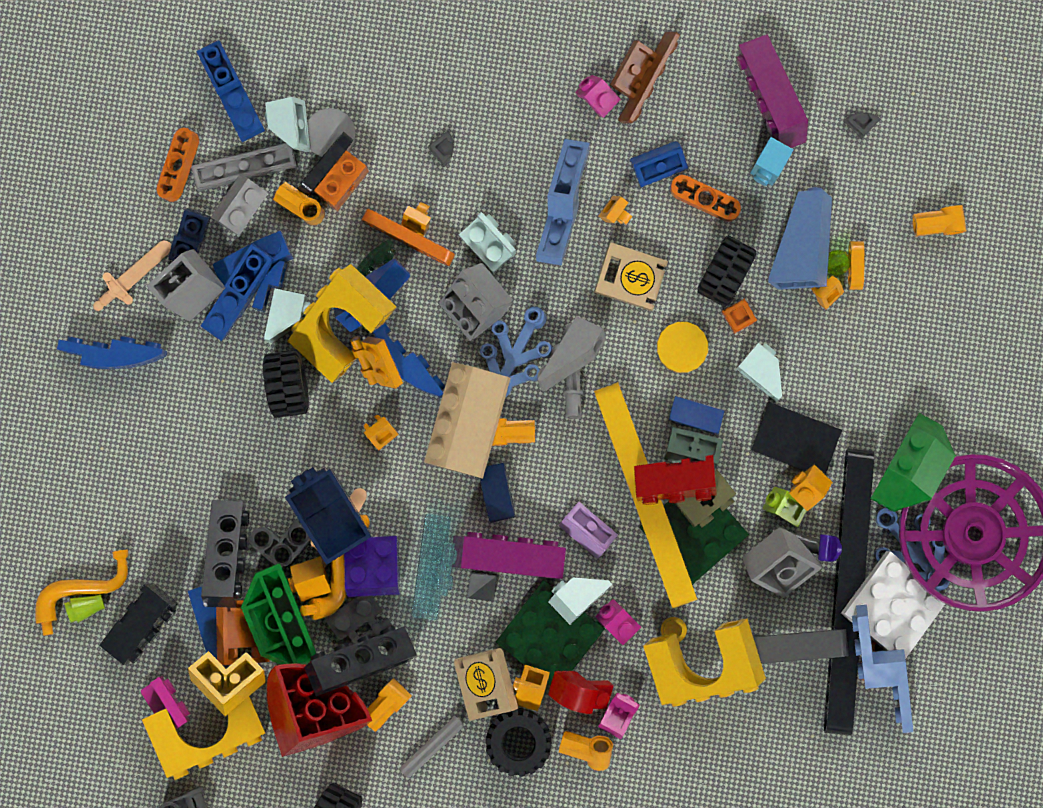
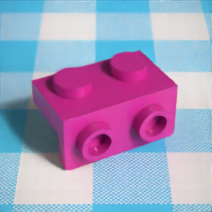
[141,676,190,729]

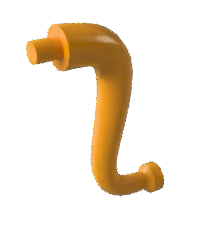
[300,515,370,620]
[35,549,129,636]

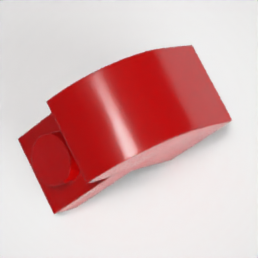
[548,671,614,714]

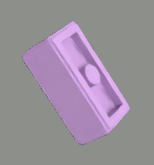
[559,502,618,559]

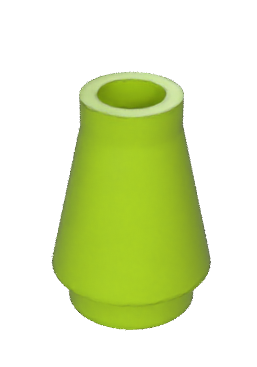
[64,594,105,623]

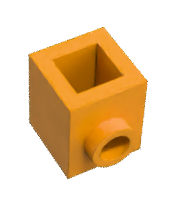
[789,465,833,511]
[288,557,331,602]
[513,665,550,712]

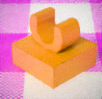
[598,196,632,225]
[401,202,431,237]
[811,275,844,310]
[363,415,399,451]

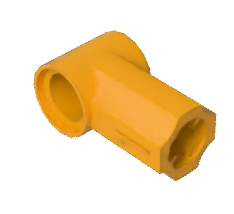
[273,182,325,225]
[912,205,966,237]
[492,418,535,446]
[367,678,412,732]
[559,731,613,771]

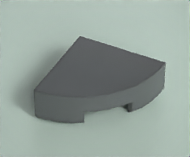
[843,113,881,139]
[428,131,454,167]

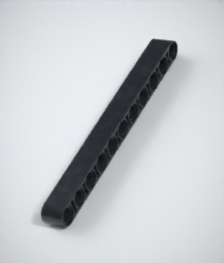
[824,448,874,735]

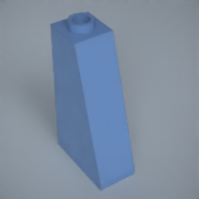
[768,187,832,290]

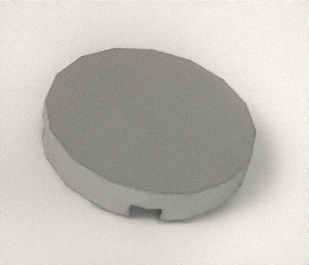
[307,108,356,158]

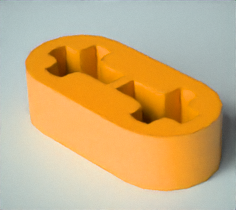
[848,241,864,290]

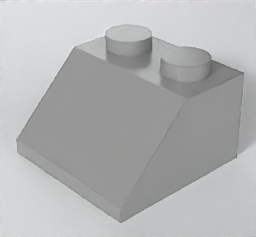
[742,527,822,598]

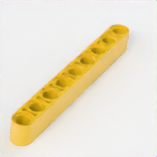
[594,382,698,608]

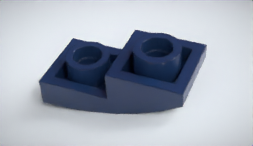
[168,208,211,261]
[480,463,515,523]

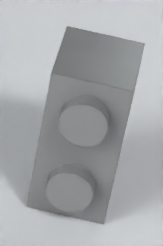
[211,175,268,235]

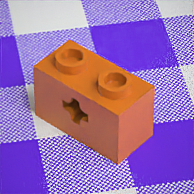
[314,150,369,211]

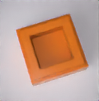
[722,298,757,334]

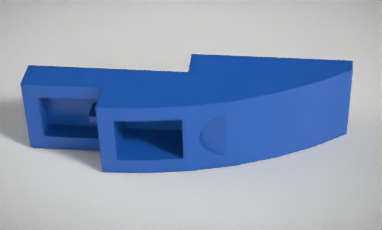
[196,40,265,142]
[201,243,274,341]
[373,323,445,398]
[57,336,167,370]

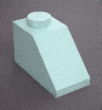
[265,97,310,152]
[264,289,311,343]
[736,343,782,402]
[549,577,612,625]

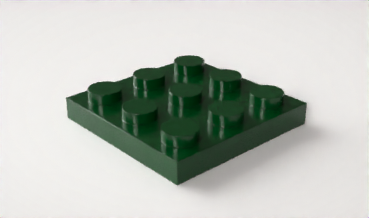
[639,496,749,585]
[495,580,605,686]

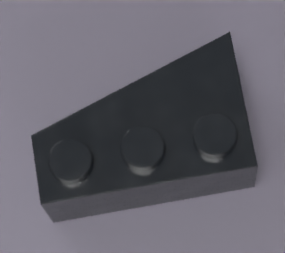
[99,583,178,665]

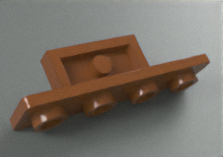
[610,32,680,124]

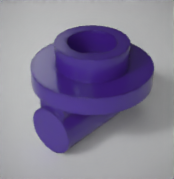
[818,534,842,562]

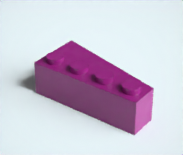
[736,34,808,148]
[450,532,566,579]

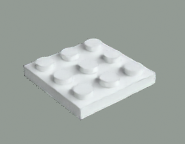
[841,551,945,659]

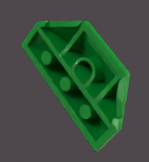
[870,413,956,512]
[241,563,317,665]

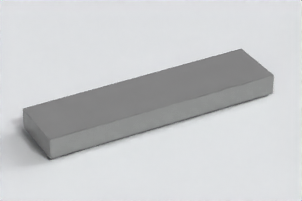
[191,142,298,192]

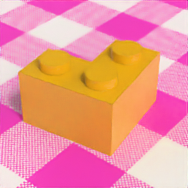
[188,651,265,716]

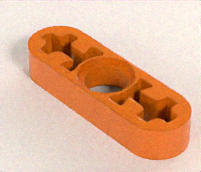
[156,128,199,202]
[670,175,741,222]

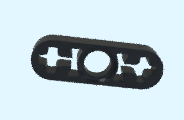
[297,132,353,196]

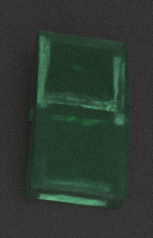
[357,240,396,276]

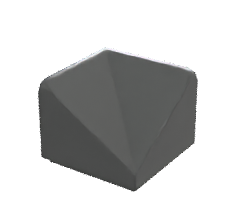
[468,572,497,602]

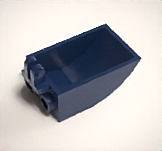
[285,467,372,565]

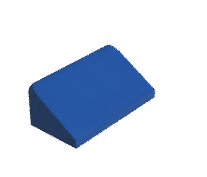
[630,141,688,187]
[668,396,725,435]

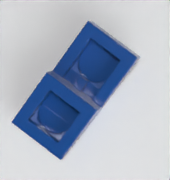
[252,260,287,312]

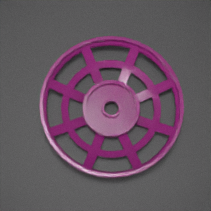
[899,454,1043,612]

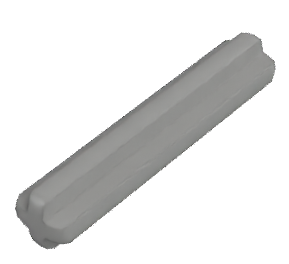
[400,716,464,778]

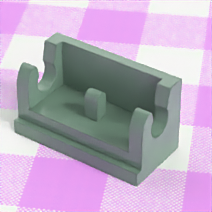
[664,427,723,468]

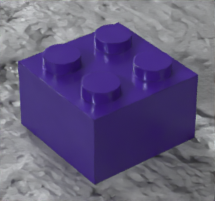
[344,536,400,597]

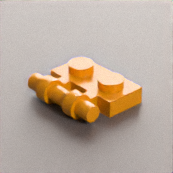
[350,336,403,389]

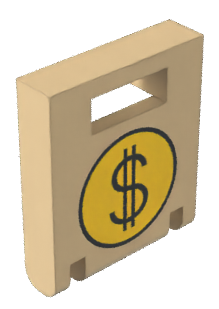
[594,242,668,311]
[454,648,518,721]

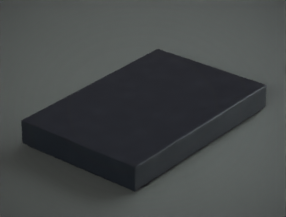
[750,402,842,475]

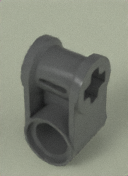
[159,786,210,808]

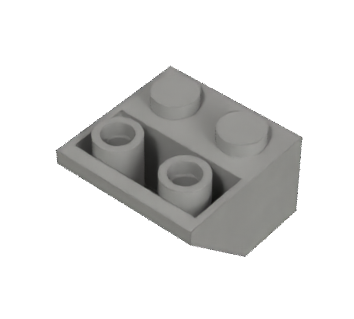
[147,249,225,321]
[439,263,514,341]

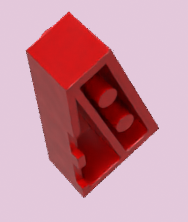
[634,455,717,505]

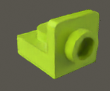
[763,487,807,527]

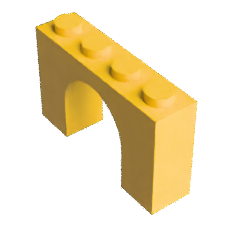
[287,264,397,383]
[643,618,766,707]
[142,696,265,780]

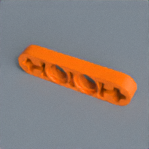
[361,209,455,266]

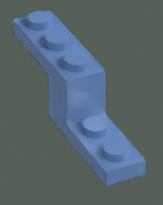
[536,139,590,266]
[852,604,913,733]

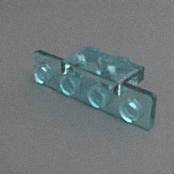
[411,514,457,620]

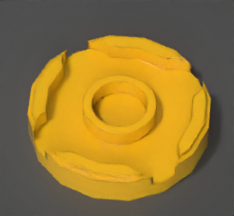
[657,322,708,373]

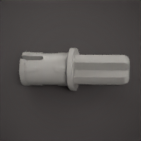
[563,369,584,419]

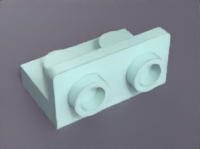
[459,212,516,274]

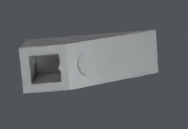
[537,316,606,391]

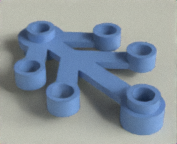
[480,306,553,397]
[874,508,950,591]

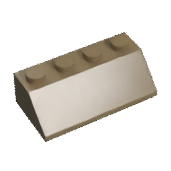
[424,362,511,479]

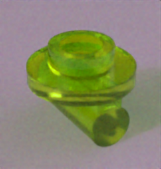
[828,250,850,276]

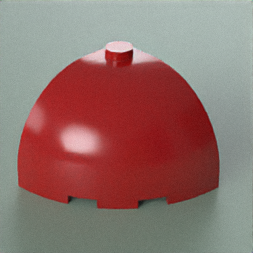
[267,663,372,757]

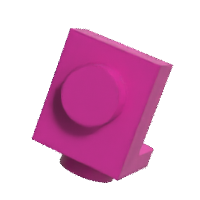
[575,75,621,118]
[595,599,641,645]
[598,693,640,739]

